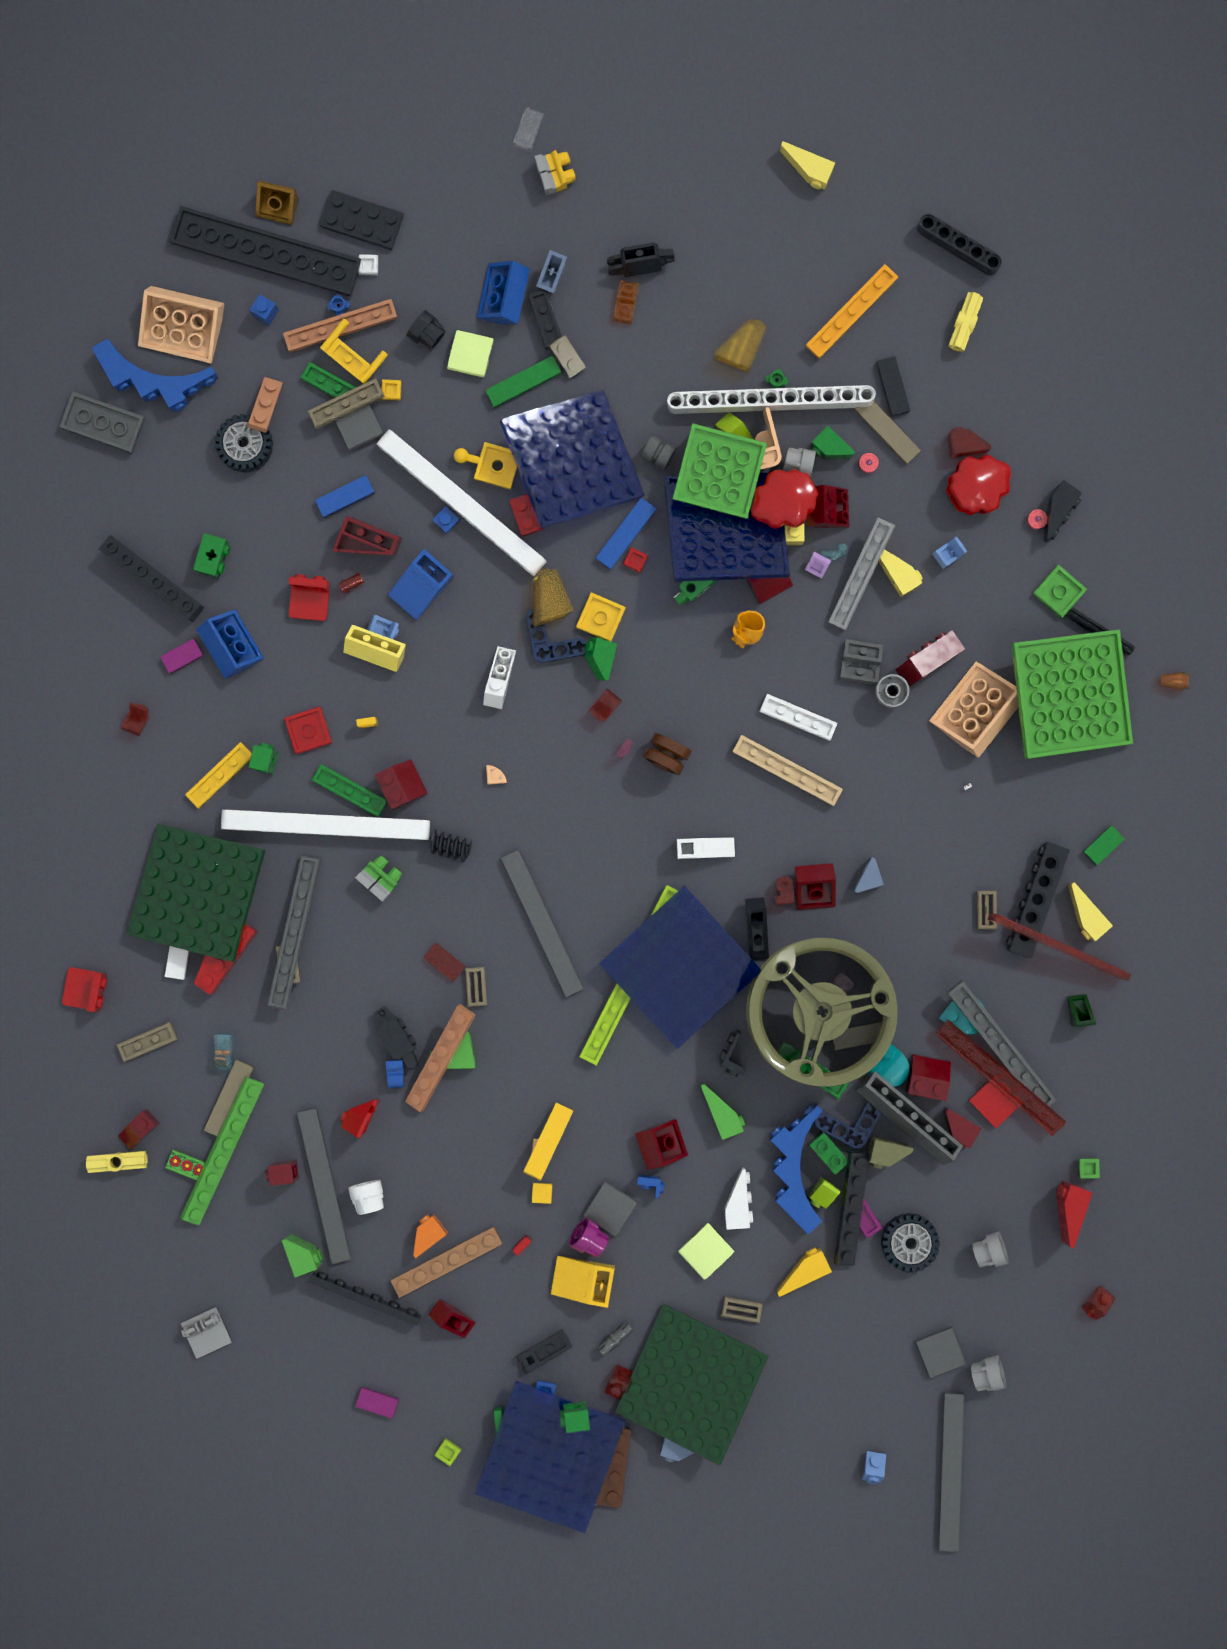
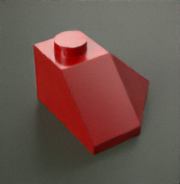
[340,1098,380,1139]

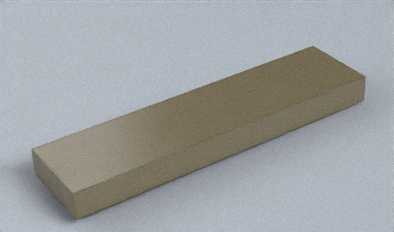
[307,378,385,430]
[854,396,921,465]
[204,1059,254,1136]

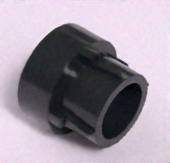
[406,310,446,351]

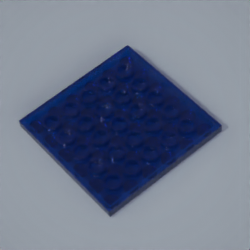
[500,390,644,528]
[664,472,790,582]
[599,885,762,1049]
[475,1381,626,1533]

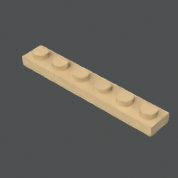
[732,735,843,806]

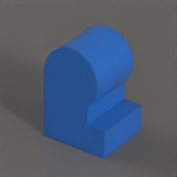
[385,1059,405,1088]

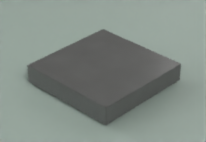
[916,1327,966,1378]

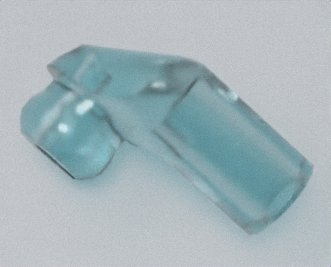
[821,544,849,559]

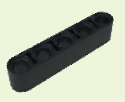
[917,214,1002,275]

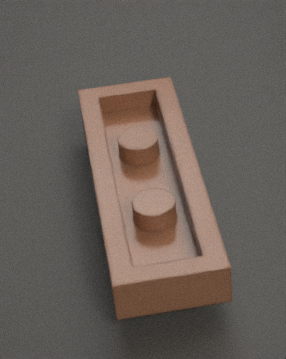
[248,377,283,433]

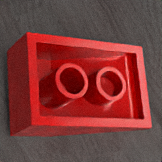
[1056,1181,1093,1248]

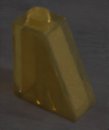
[714,319,767,373]
[533,568,574,627]

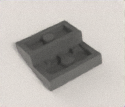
[335,405,384,451]
[839,639,884,686]
[583,1181,638,1237]

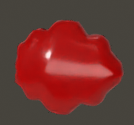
[946,455,1011,515]
[751,469,818,529]

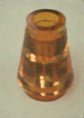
[1160,672,1189,691]

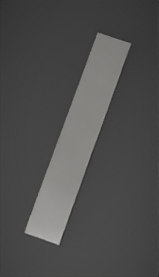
[829,517,896,630]

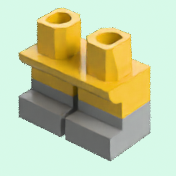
[534,150,576,196]

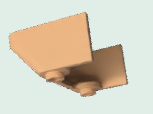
[755,407,782,470]

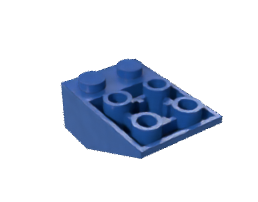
[388,549,454,620]

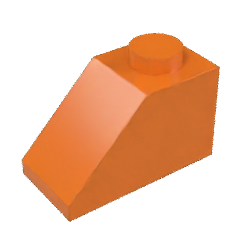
[413,1214,448,1258]

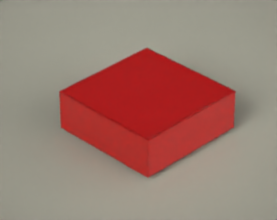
[623,547,648,573]
[513,1235,532,1256]

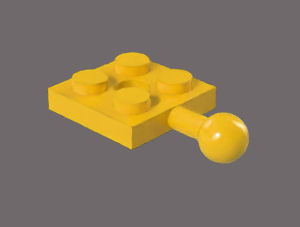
[454,442,521,490]

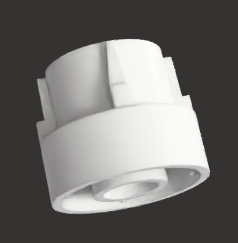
[348,1180,384,1215]

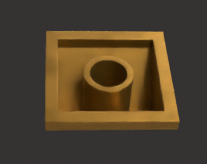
[255,180,299,225]

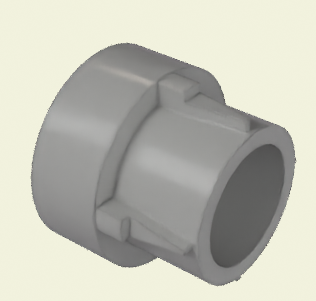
[783,447,816,478]
[875,674,909,709]
[972,1231,1009,1268]
[971,1355,1006,1391]

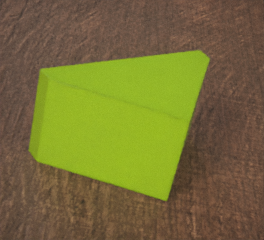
[715,412,754,440]

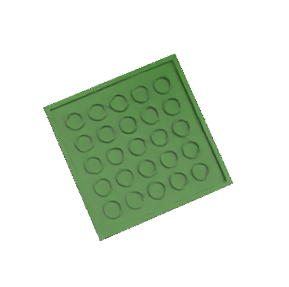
[1011,629,1133,759]

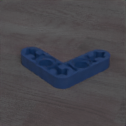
[527,608,587,663]
[814,1101,881,1149]

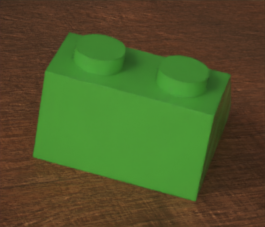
[282,1234,323,1277]

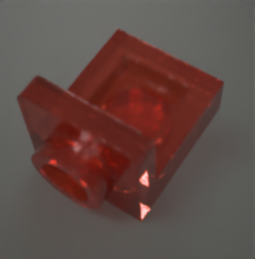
[589,689,622,722]
[121,702,149,736]
[1081,1286,1116,1320]
[604,1365,633,1400]

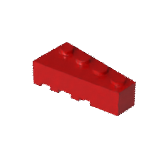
[194,923,258,995]

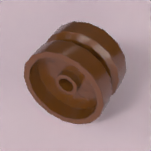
[643,733,692,776]

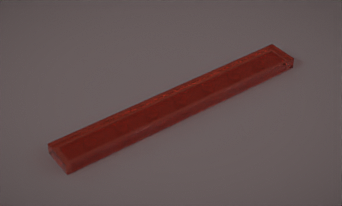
[987,913,1131,981]
[935,1019,1066,1136]

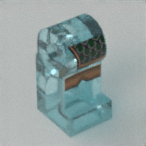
[214,1034,235,1070]

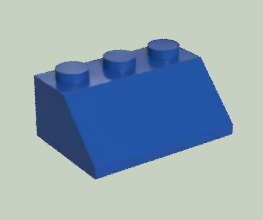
[477,261,530,325]
[196,610,264,679]

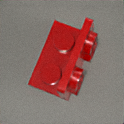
[509,487,545,537]

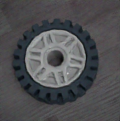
[215,414,273,473]
[881,1213,940,1273]

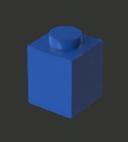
[250,294,279,326]

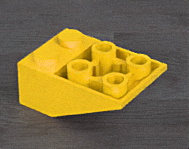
[551,1255,615,1308]

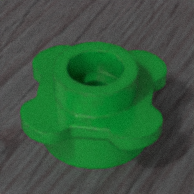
[765,369,788,389]

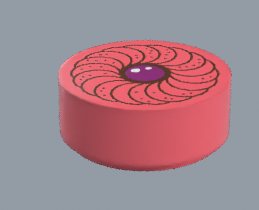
[859,453,879,473]
[1027,510,1047,530]

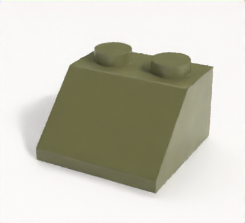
[867,1136,914,1169]

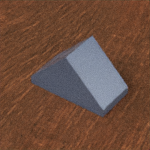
[536,250,568,293]
[852,857,884,893]

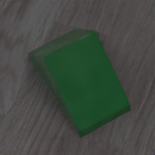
[1067,994,1096,1027]

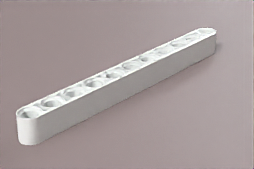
[667,385,876,414]
[376,429,547,576]
[221,810,430,840]

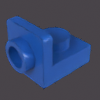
[637,1174,664,1198]

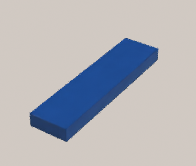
[596,498,656,570]

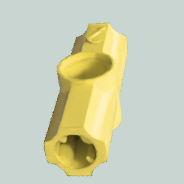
[948,292,983,352]
[86,1151,148,1173]

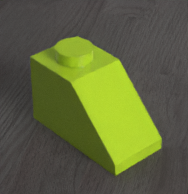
[808,1177,841,1209]

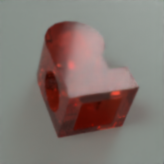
[774,876,795,905]

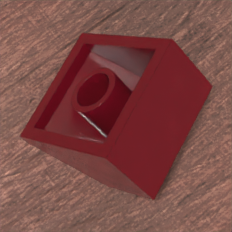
[741,549,793,604]
[375,759,428,810]
[795,863,836,910]
[905,1054,951,1101]
[635,1119,688,1170]

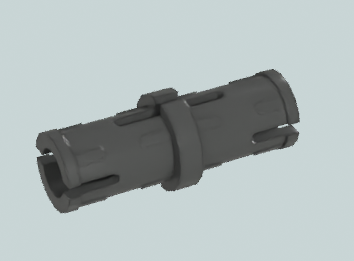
[597,1321,634,1357]

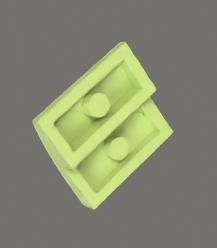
[447,330,494,378]
[678,1223,734,1280]

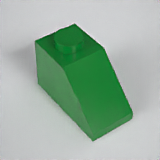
[810,426,855,459]
[585,637,617,681]

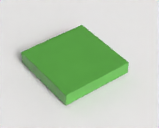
[1033,564,1087,618]

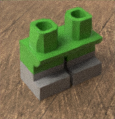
[355,855,403,902]

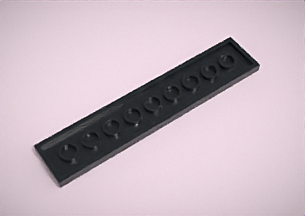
[169,206,362,297]

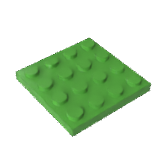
[673,423,767,519]

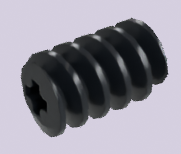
[430,829,472,863]

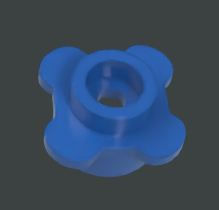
[327,294,350,316]

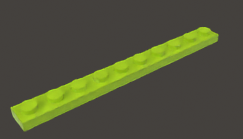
[579,885,684,1066]

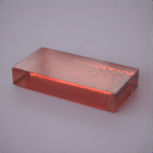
[424,943,466,982]

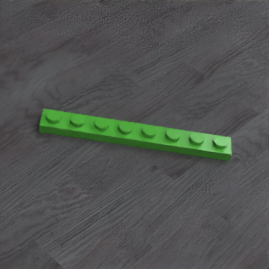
[180,1076,264,1225]

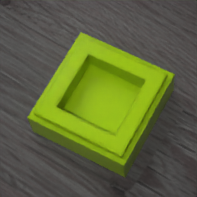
[434,1438,461,1466]

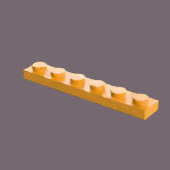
[805,264,898,359]

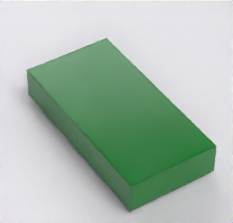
[1083,825,1125,866]

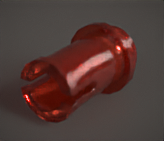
[339,573,364,593]

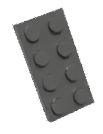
[59,391,145,453]

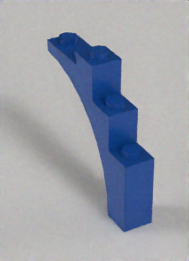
[92,339,218,412]
[770,1104,823,1235]

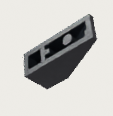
[745,897,769,960]

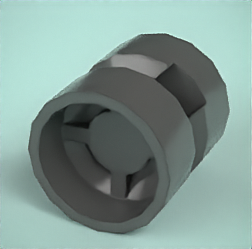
[641,435,676,470]

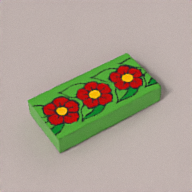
[165,1149,205,1180]

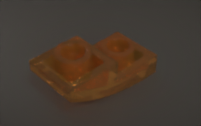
[613,280,639,324]

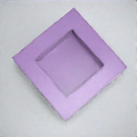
[805,552,831,578]

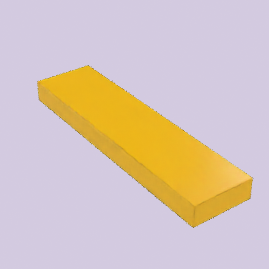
[185,742,252,809]
[523,1103,573,1181]

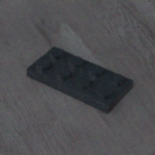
[320,190,404,250]

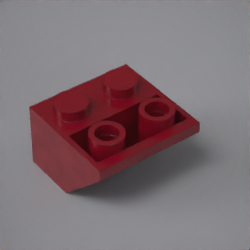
[807,485,849,528]

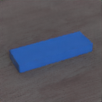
[315,475,375,518]

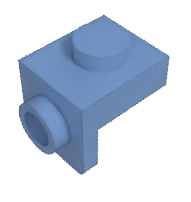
[932,537,967,569]
[367,614,399,639]
[862,1451,886,1484]

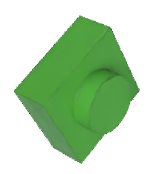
[1078,1158,1100,1178]

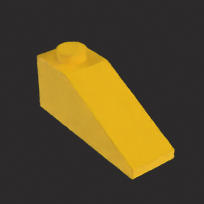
[776,1247,832,1297]

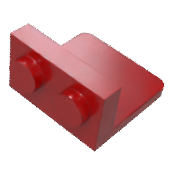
[289,574,330,621]
[62,967,108,1012]

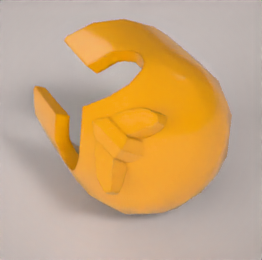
[731,610,765,648]

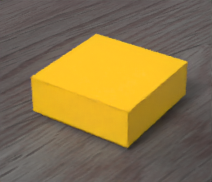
[381,379,402,401]
[356,717,378,729]
[532,1182,552,1204]

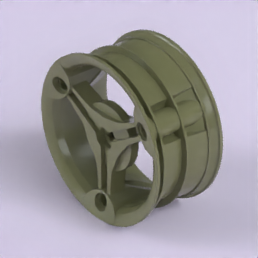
[746,938,898,1087]

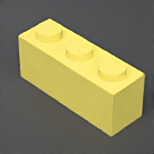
[343,625,406,672]

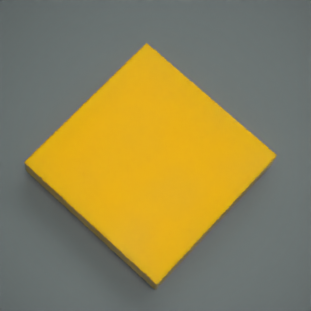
[576,592,626,642]

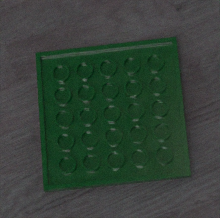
[126,824,266,963]
[615,1304,769,1466]

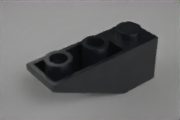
[1044,480,1082,542]

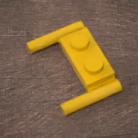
[320,318,388,384]

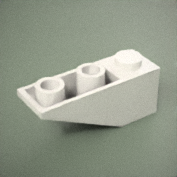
[483,646,516,709]
[676,838,735,859]
[724,1167,753,1230]

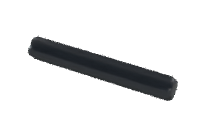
[1066,608,1135,655]

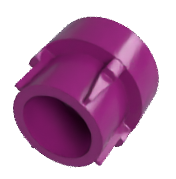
[569,1218,609,1258]

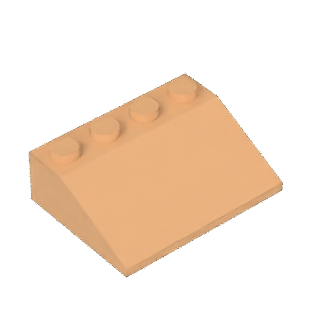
[138,286,224,363]
[929,661,1019,758]

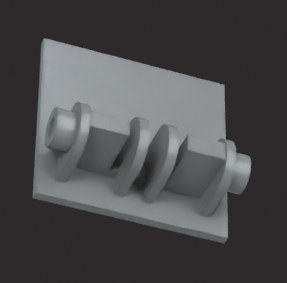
[181,1307,232,1359]

